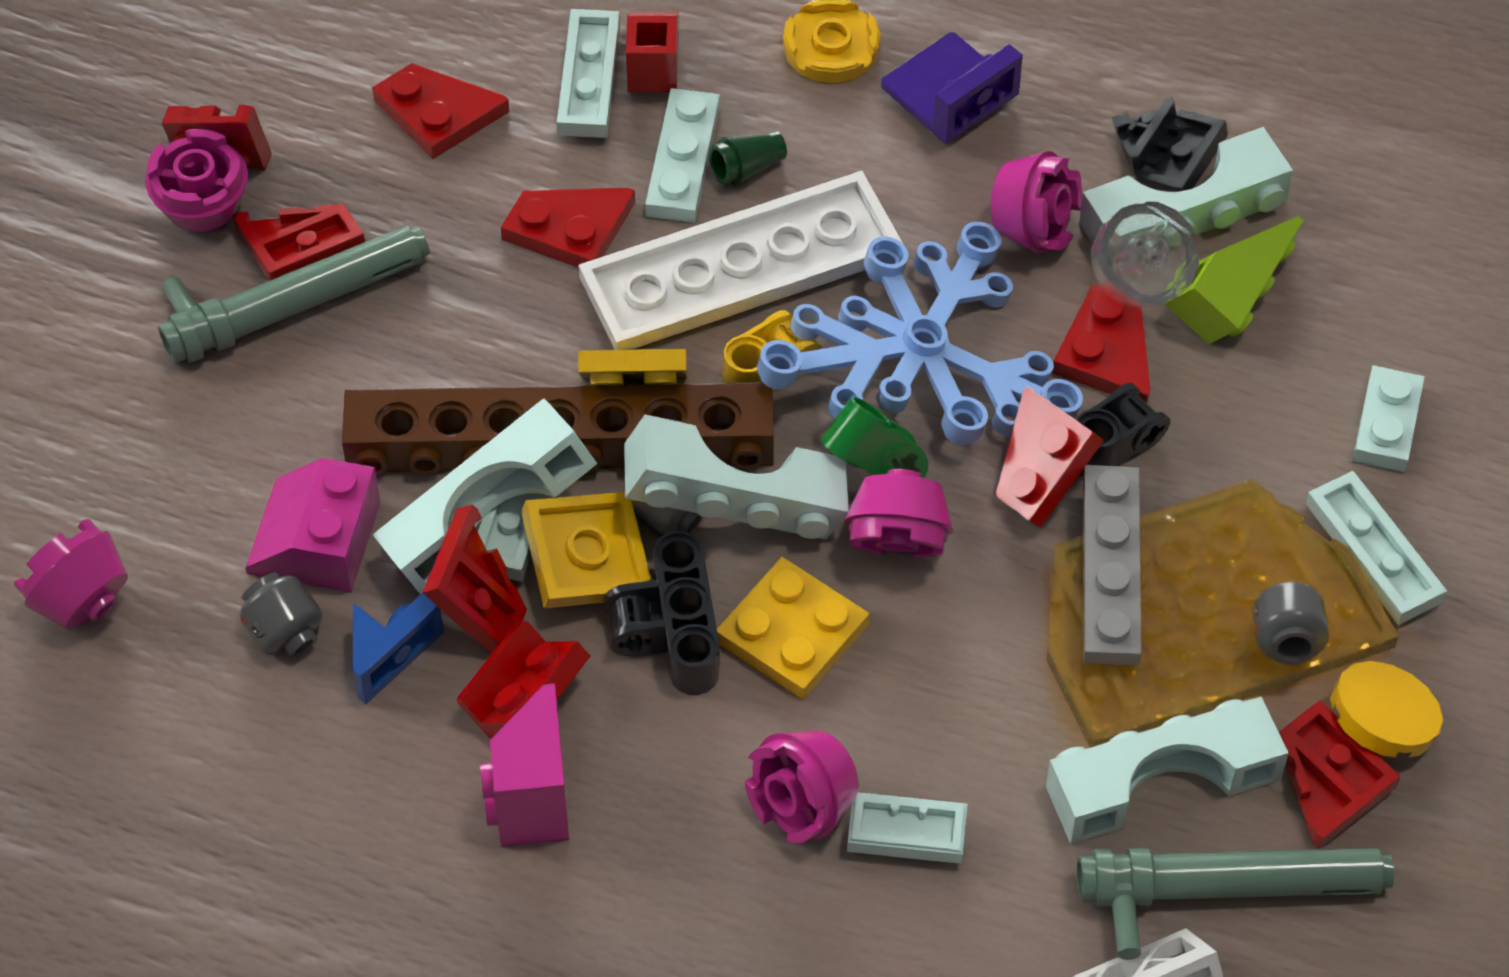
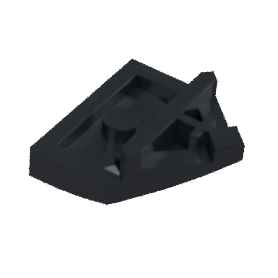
[1112,97,1228,192]

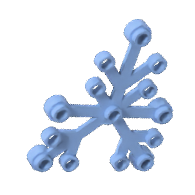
[757,222,1083,446]

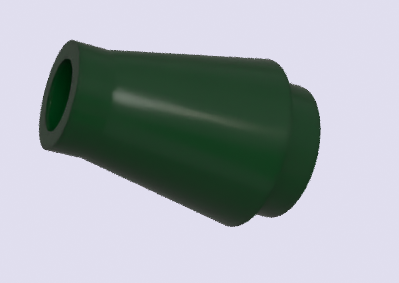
[709,131,787,185]

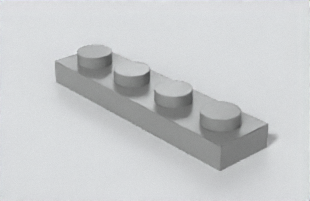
[1083,465,1141,666]

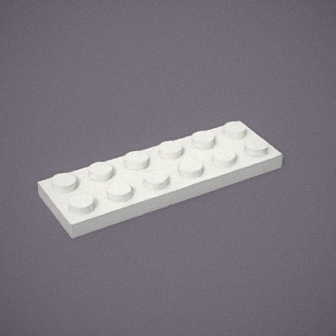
[578,171,903,350]

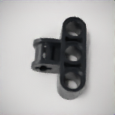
[603,531,720,695]

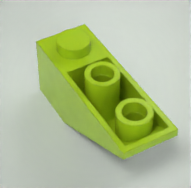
[1164,215,1304,344]

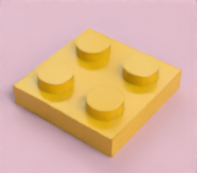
[578,349,687,386]
[521,492,651,608]
[717,557,870,700]

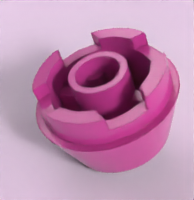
[145,129,248,232]
[991,151,1082,254]
[844,469,953,558]
[14,519,128,629]
[745,730,859,844]

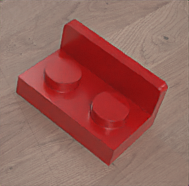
[457,621,591,739]

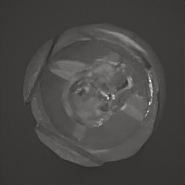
[1091,201,1199,308]

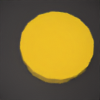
[783,0,881,84]
[1330,661,1443,758]

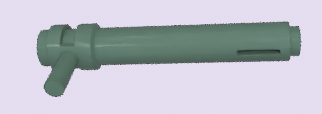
[158,226,430,364]
[1076,848,1394,960]

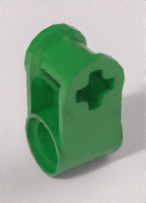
[821,396,929,478]

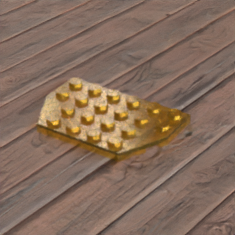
[1047,480,1399,748]

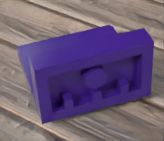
[881,32,1023,144]

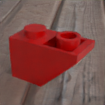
[626,11,679,93]

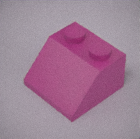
[245,458,380,592]
[480,684,569,846]

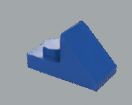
[353,593,444,704]

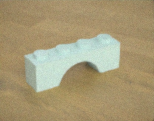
[1079,127,1293,268]
[373,398,597,595]
[624,415,849,540]
[1046,696,1288,844]

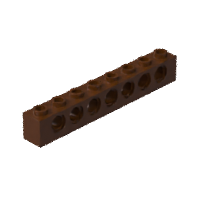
[342,383,774,475]

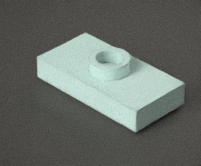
[847,792,967,864]

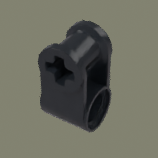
[1076,383,1171,476]

